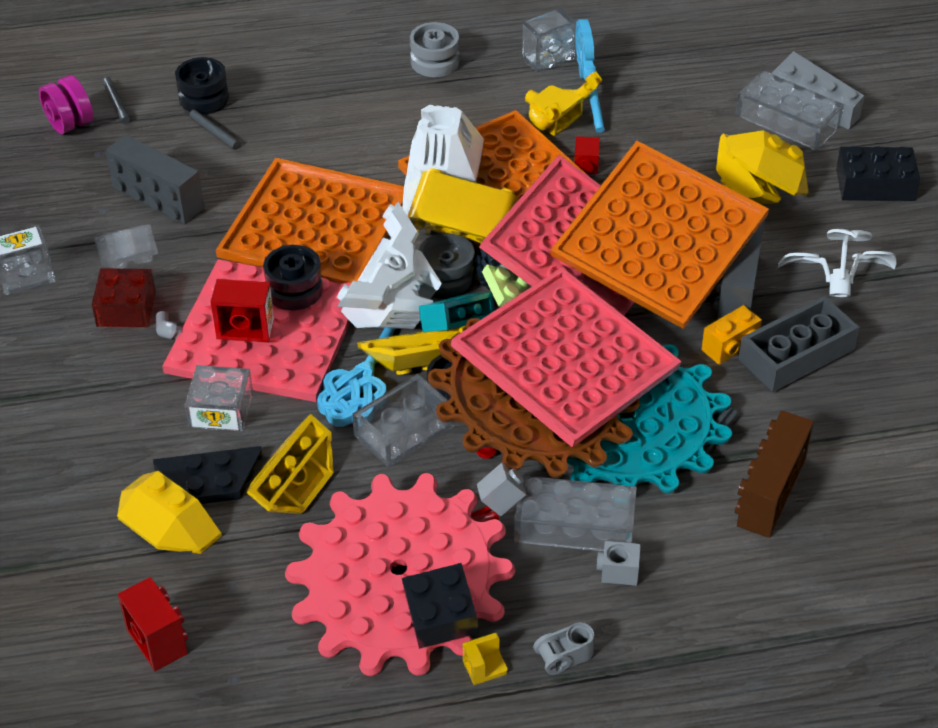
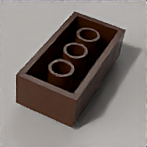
[734,410,814,538]

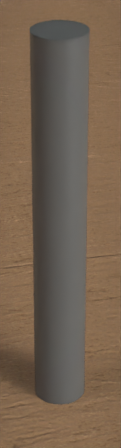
[102,77,130,124]
[189,110,240,150]

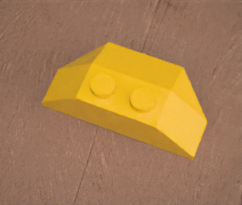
[726,130,809,196]
[716,133,781,205]
[357,326,466,375]
[247,414,333,514]
[117,471,222,554]

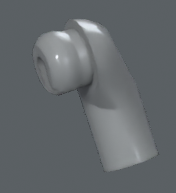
[156,311,183,340]

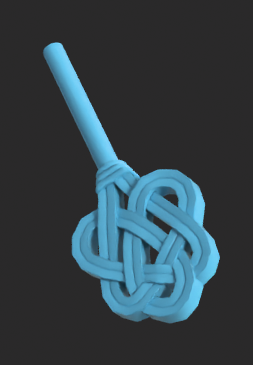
[575,19,605,133]
[317,328,396,427]

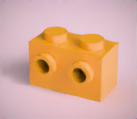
[701,305,762,365]

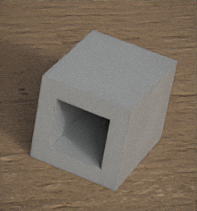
[477,463,526,516]

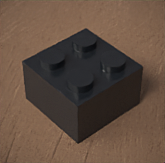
[401,563,479,649]

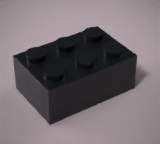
[836,146,920,201]

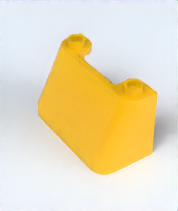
[408,168,519,246]

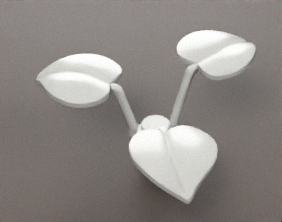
[778,229,897,297]

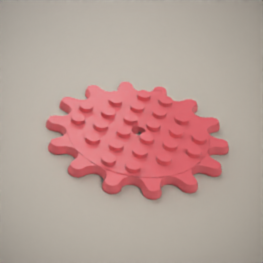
[285,473,516,676]

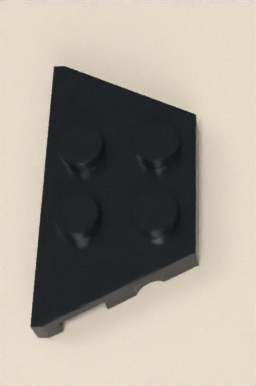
[153,446,262,504]

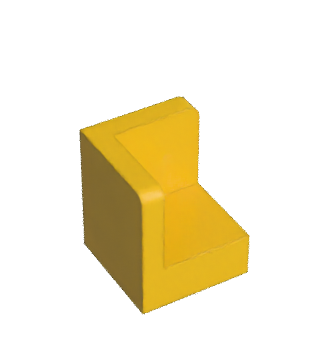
[462,633,508,685]

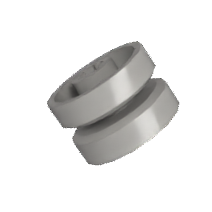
[410,22,460,77]

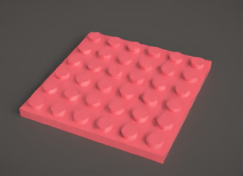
[479,155,635,316]
[163,259,351,402]
[451,267,682,448]

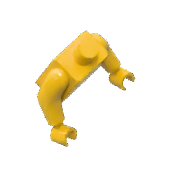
[525,71,602,136]

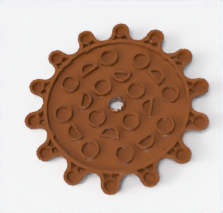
[428,318,640,478]

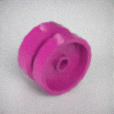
[39,75,93,135]

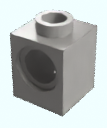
[596,541,640,586]

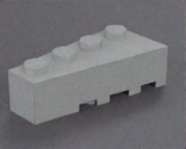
[768,51,864,129]

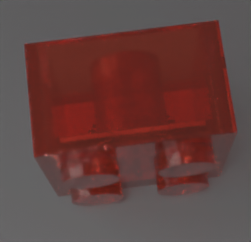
[91,268,156,327]

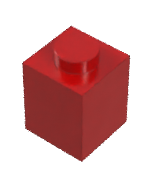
[574,136,600,174]

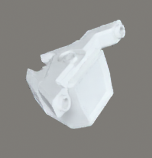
[402,105,484,216]
[336,202,442,329]

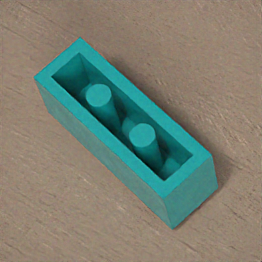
[419,292,495,332]

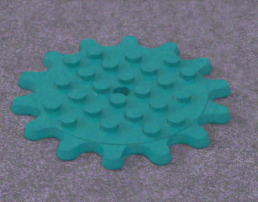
[540,344,732,500]

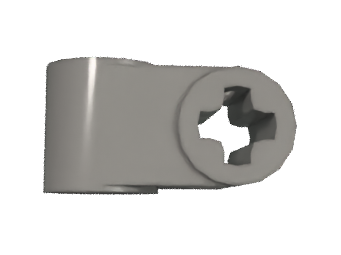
[533,622,594,675]

